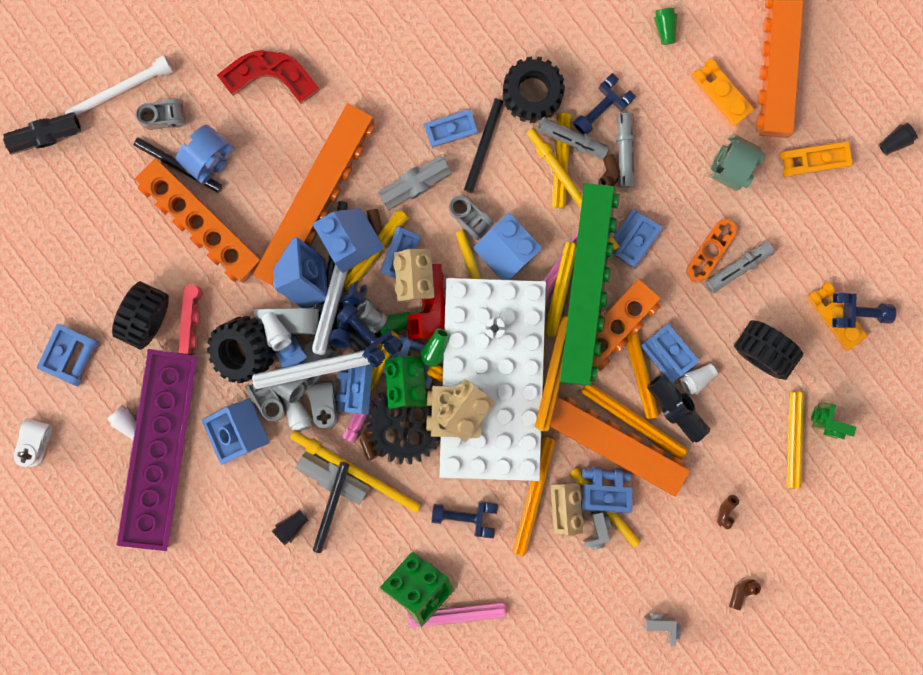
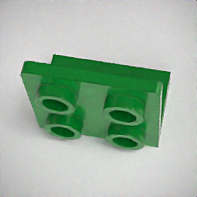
[380,552,454,627]

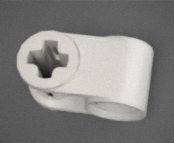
[14,418,52,467]

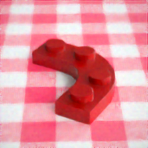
[217,50,320,104]

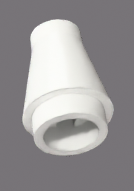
[261,312,291,351]
[680,363,718,396]
[283,400,312,433]
[107,405,136,441]

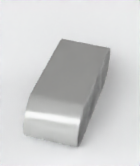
[254,308,319,335]
[271,339,338,403]

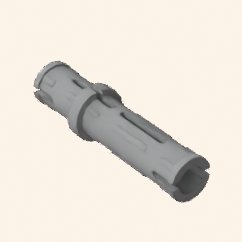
[616,113,635,188]
[537,117,608,160]
[705,241,775,294]

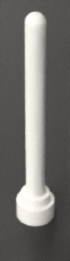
[65,55,174,116]

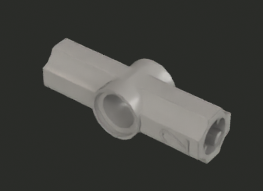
[378,155,451,211]
[295,451,370,505]

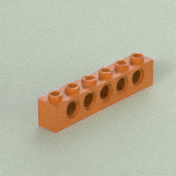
[135,158,261,283]

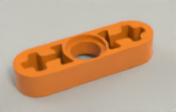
[686,219,737,282]

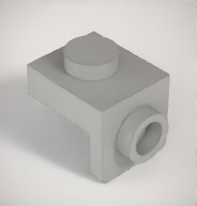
[583,511,611,550]
[643,613,681,646]

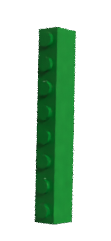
[560,183,620,386]

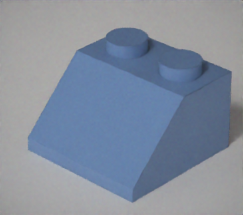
[313,208,384,273]
[473,212,543,280]
[273,237,328,308]
[202,398,269,465]

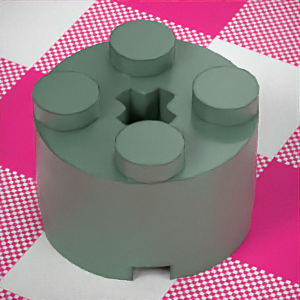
[709,134,765,191]

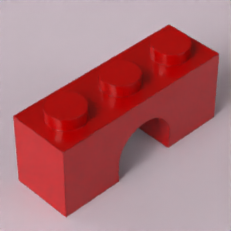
[407,264,445,340]

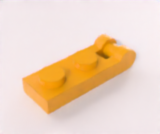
[691,58,754,127]
[780,141,853,177]
[807,281,868,351]

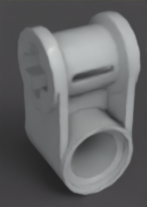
[136,99,186,130]
[449,196,494,241]
[355,296,387,333]
[308,380,338,429]
[245,384,286,421]

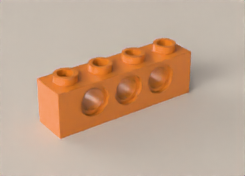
[595,279,661,371]

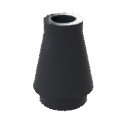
[878,123,918,156]
[272,510,309,546]

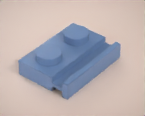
[613,209,663,269]
[640,323,699,383]

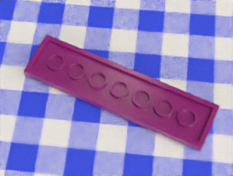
[116,349,198,551]

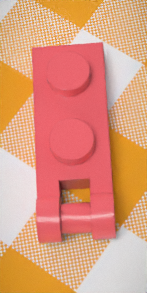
[178,284,203,354]

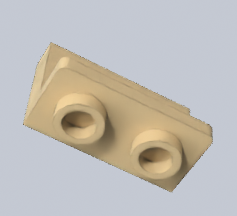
[393,249,434,302]
[435,379,496,443]
[550,484,583,536]

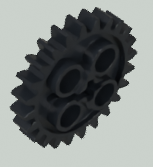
[364,392,441,465]

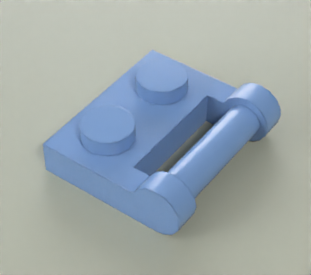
[37,323,99,386]

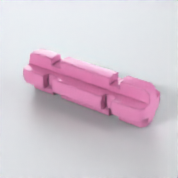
[343,398,373,442]

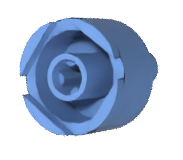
[176,125,235,184]

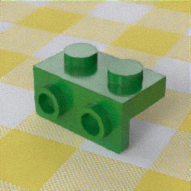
[385,356,427,409]
[811,403,857,439]

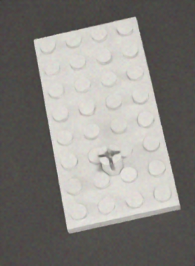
[439,278,546,481]

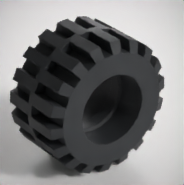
[503,56,565,123]
[112,281,169,350]
[207,316,276,383]
[734,320,803,380]

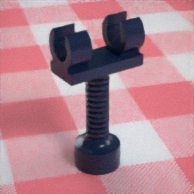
[573,73,636,135]
[329,280,368,348]
[832,293,896,328]
[337,303,402,368]
[431,501,498,538]

